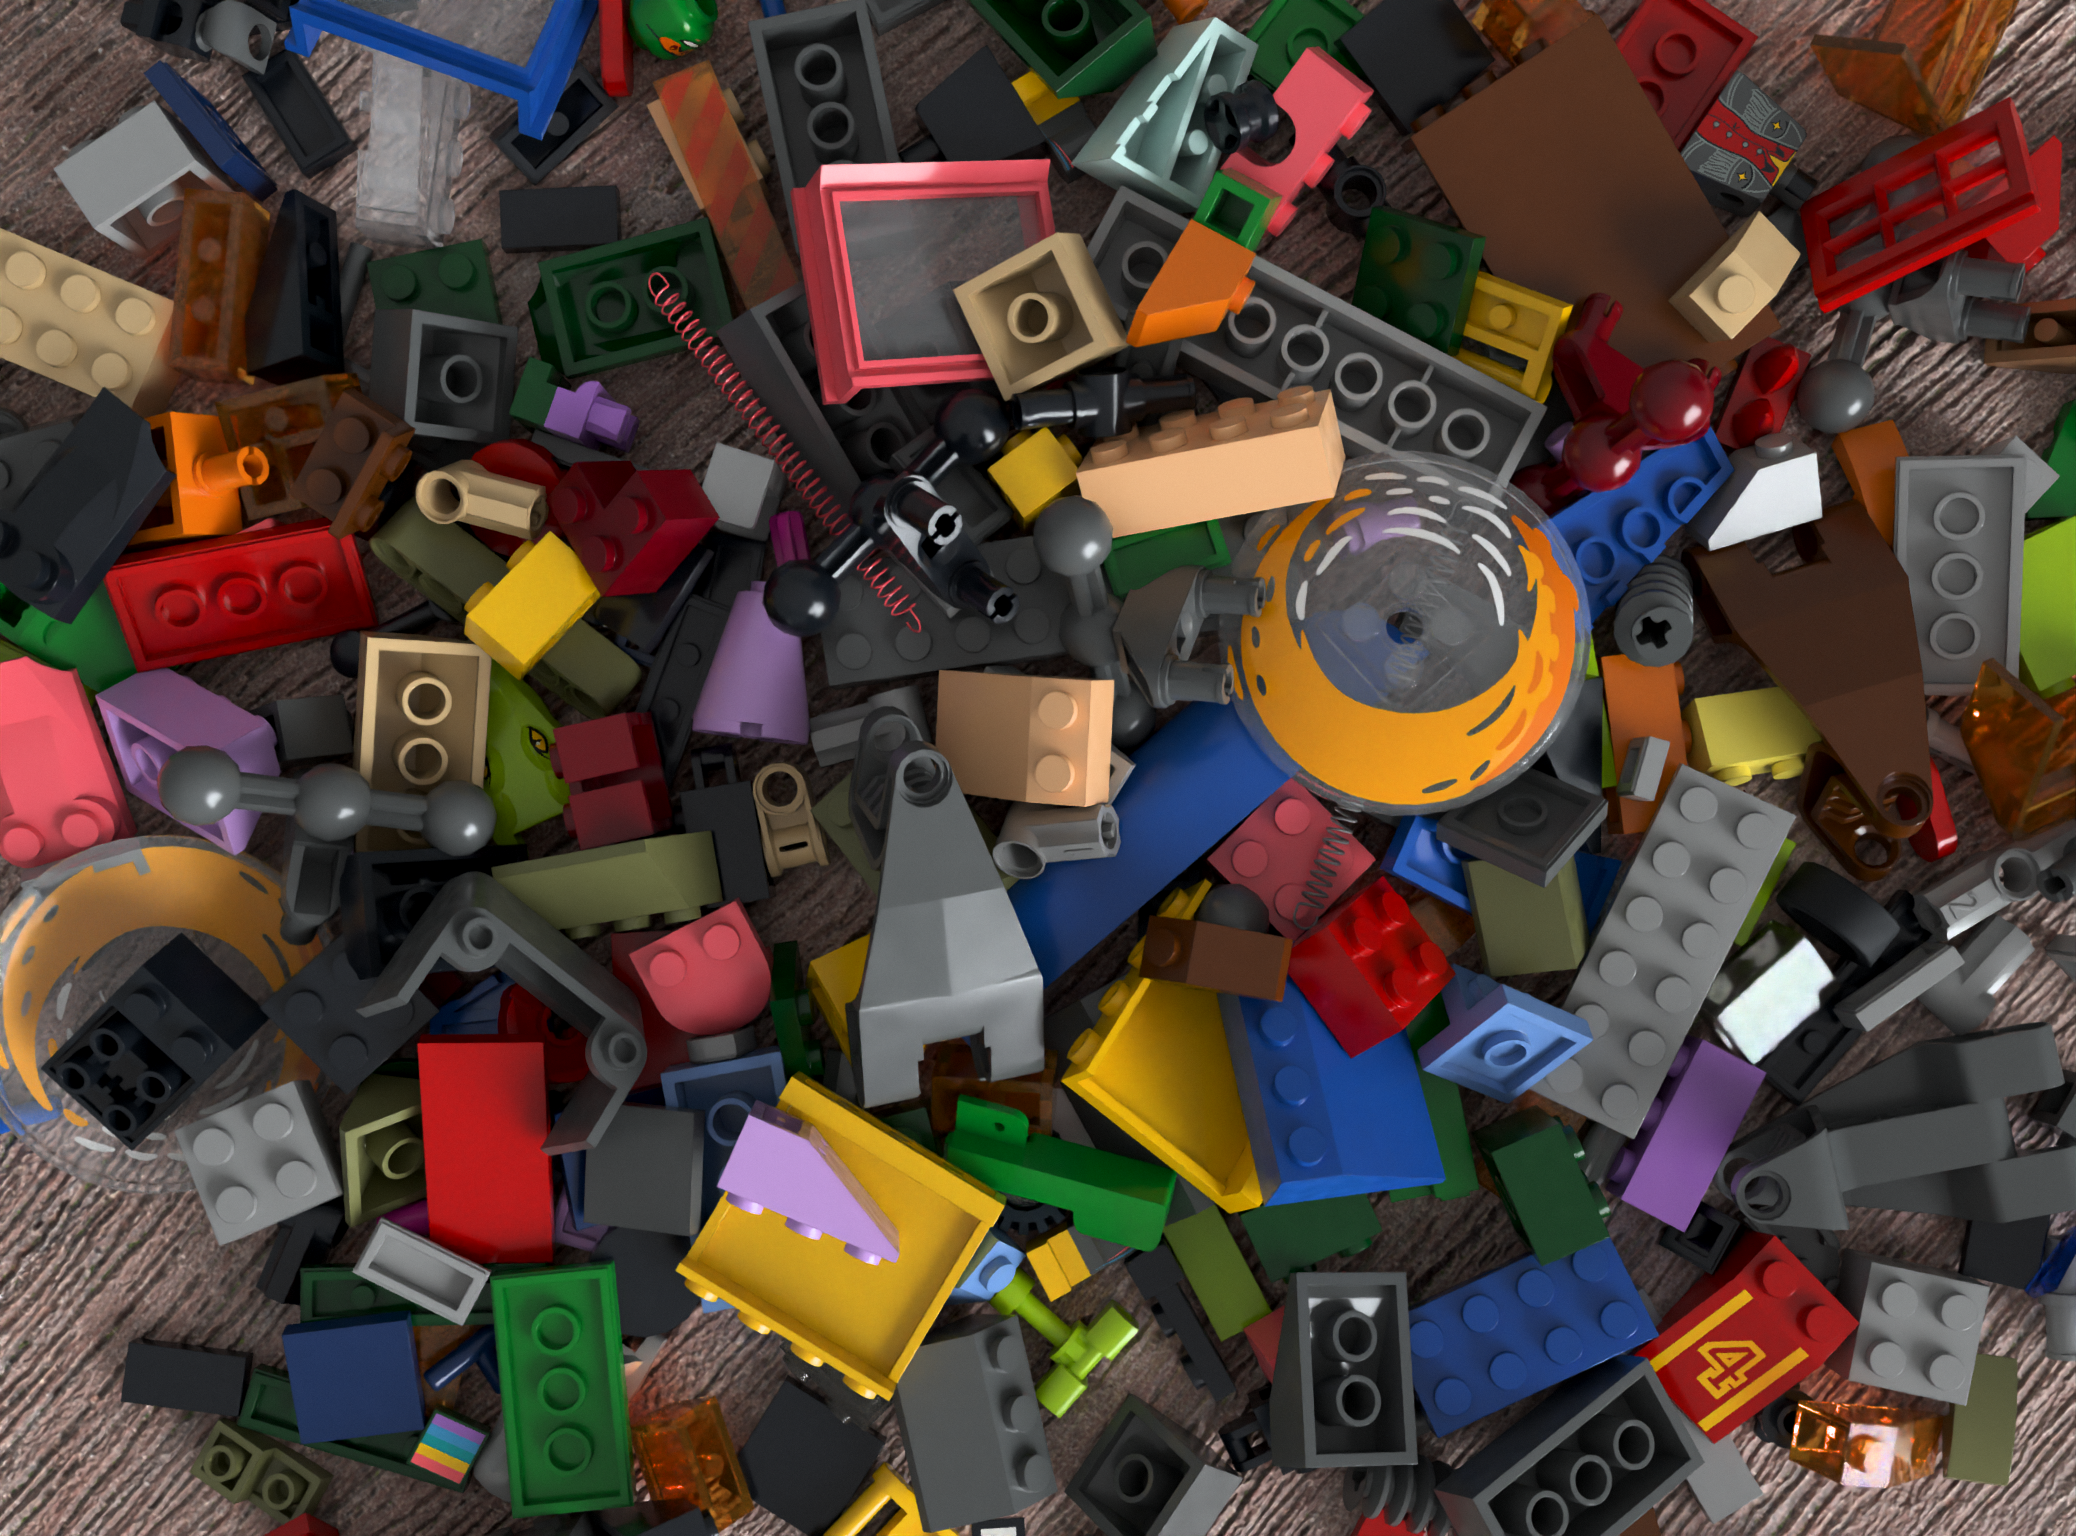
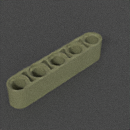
[369,497,642,720]

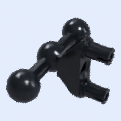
[762,389,1020,637]

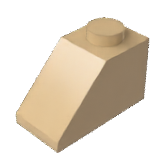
[1668,211,1801,343]

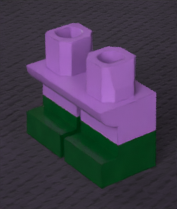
[509,357,640,453]

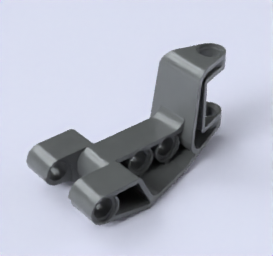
[845,706,1045,1109]
[1712,1022,2076,1230]

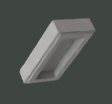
[1833,942,1965,1032]

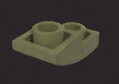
[1942,1353,2017,1486]
[189,1418,334,1525]

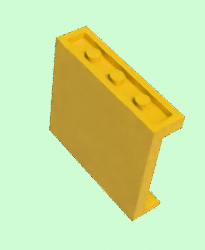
[1060,879,1263,1214]
[675,1071,1007,1401]

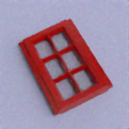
[1800,97,2042,314]

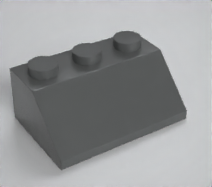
[892,1314,1058,1533]

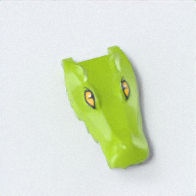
[483,658,571,856]

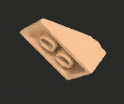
[935,670,1114,807]

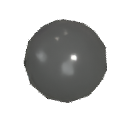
[1194,884,1270,934]

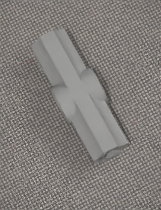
[1913,811,2076,941]

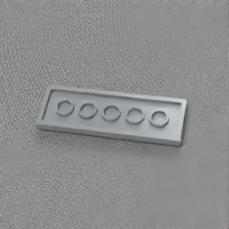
[1529,763,1796,1139]

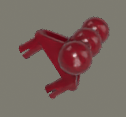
[1501,292,1722,533]

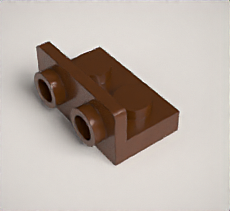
[289,388,416,540]

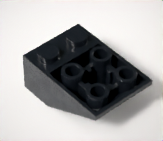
[40,932,270,1151]

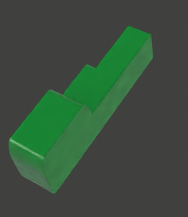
[1388,991,1480,1203]
[943,1094,1177,1252]

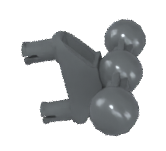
[1796,134,2031,434]
[1033,495,1266,752]
[157,745,497,946]

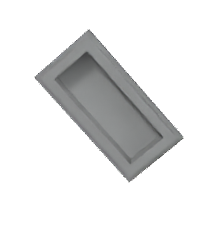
[352,1217,492,1326]

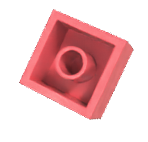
[1202,776,1377,941]

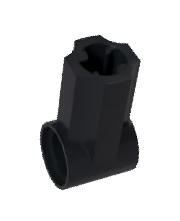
[256,1195,350,1306]

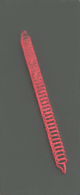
[648,272,921,633]

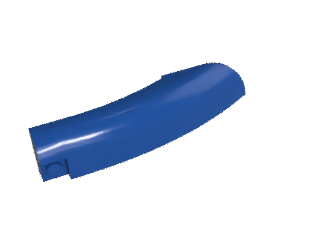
[962,613,1430,1048]

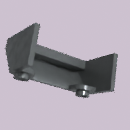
[355,871,647,1156]

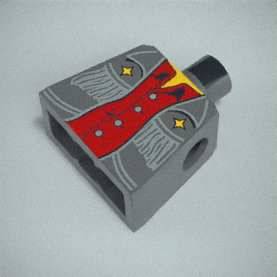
[1680,70,1819,218]

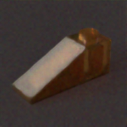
[1789,1400,1944,1488]

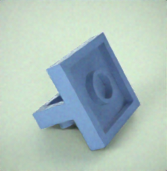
[1417,963,1594,1104]

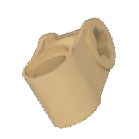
[753,762,831,878]

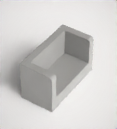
[702,442,788,543]

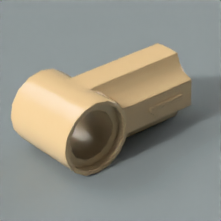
[415,459,549,540]

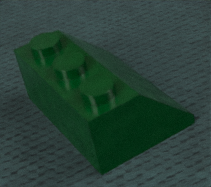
[965,0,1158,99]

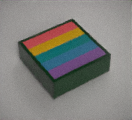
[406,1403,491,1488]

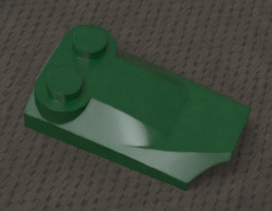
[527,217,739,379]

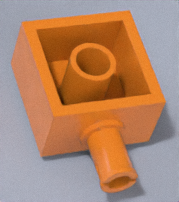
[123,411,269,551]

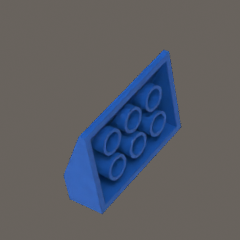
[1216,941,1446,1207]

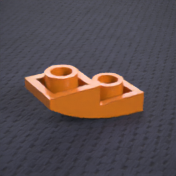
[1831,419,1909,550]

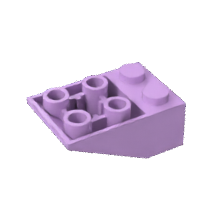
[717,1100,900,1265]

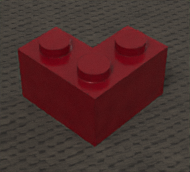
[545,461,720,597]

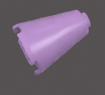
[692,581,811,745]

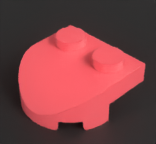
[628,897,774,1035]

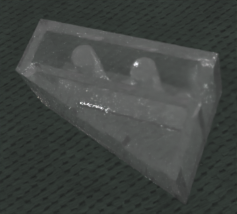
[355,44,471,250]

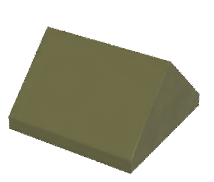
[1461,855,1591,978]
[339,1073,427,1228]

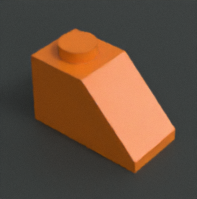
[1125,219,1256,348]

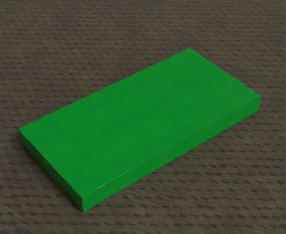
[489,1260,637,1519]

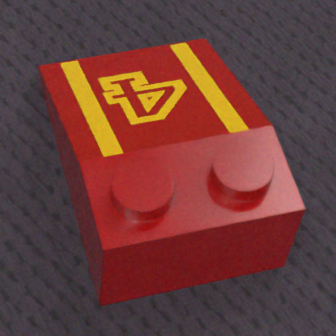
[1628,1229,1860,1444]

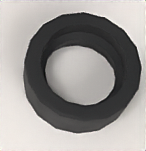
[1776,861,1900,967]

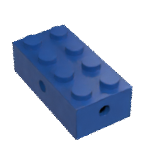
[1408,1237,1659,1438]

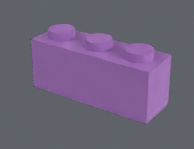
[1605,1034,1767,1233]

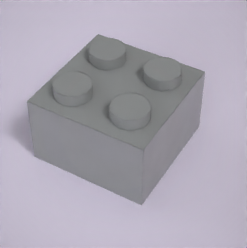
[53,100,239,260]
[174,1080,344,1246]
[1823,1248,1990,1406]

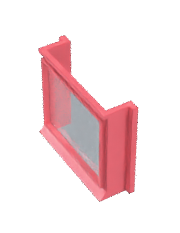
[790,159,1075,405]

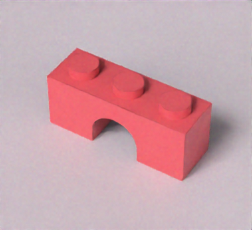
[1220,46,1374,239]

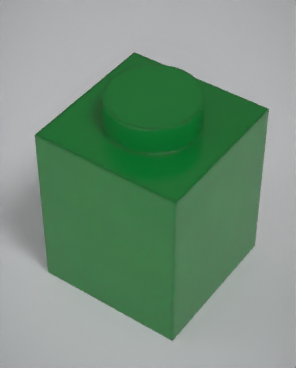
[1193,168,1283,251]

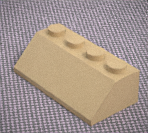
[352,631,492,854]

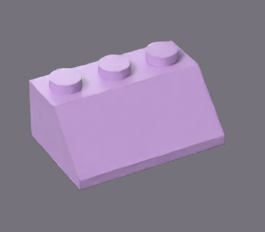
[95,667,281,856]

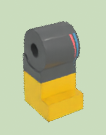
[1011,71,1096,184]
[1026,1218,1138,1302]

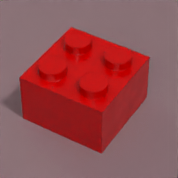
[1288,876,1456,1059]

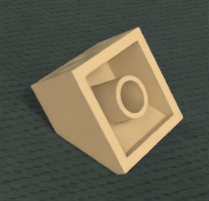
[953,232,1130,402]

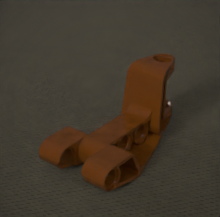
[1681,499,1934,882]

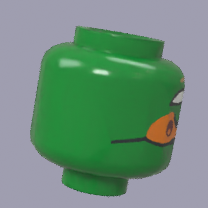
[628,0,718,61]

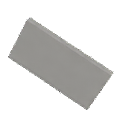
[1893,454,2027,696]

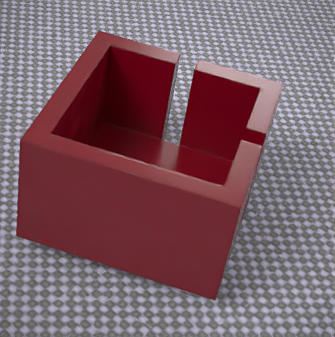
[549,712,675,850]

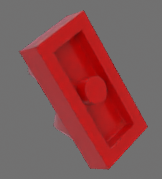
[1712,337,1812,454]

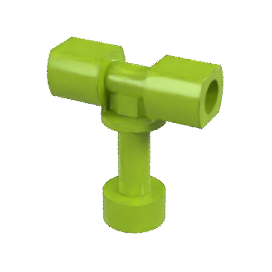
[987,1266,1139,1418]

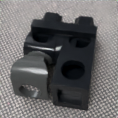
[120,0,291,76]

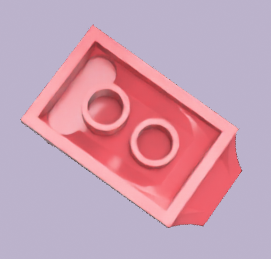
[0,656,138,868]

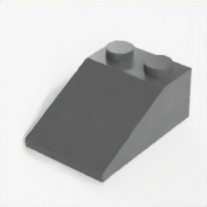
[1269,1272,1418,1468]

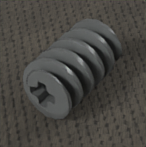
[1614,554,1693,667]
[1343,1453,1459,1536]

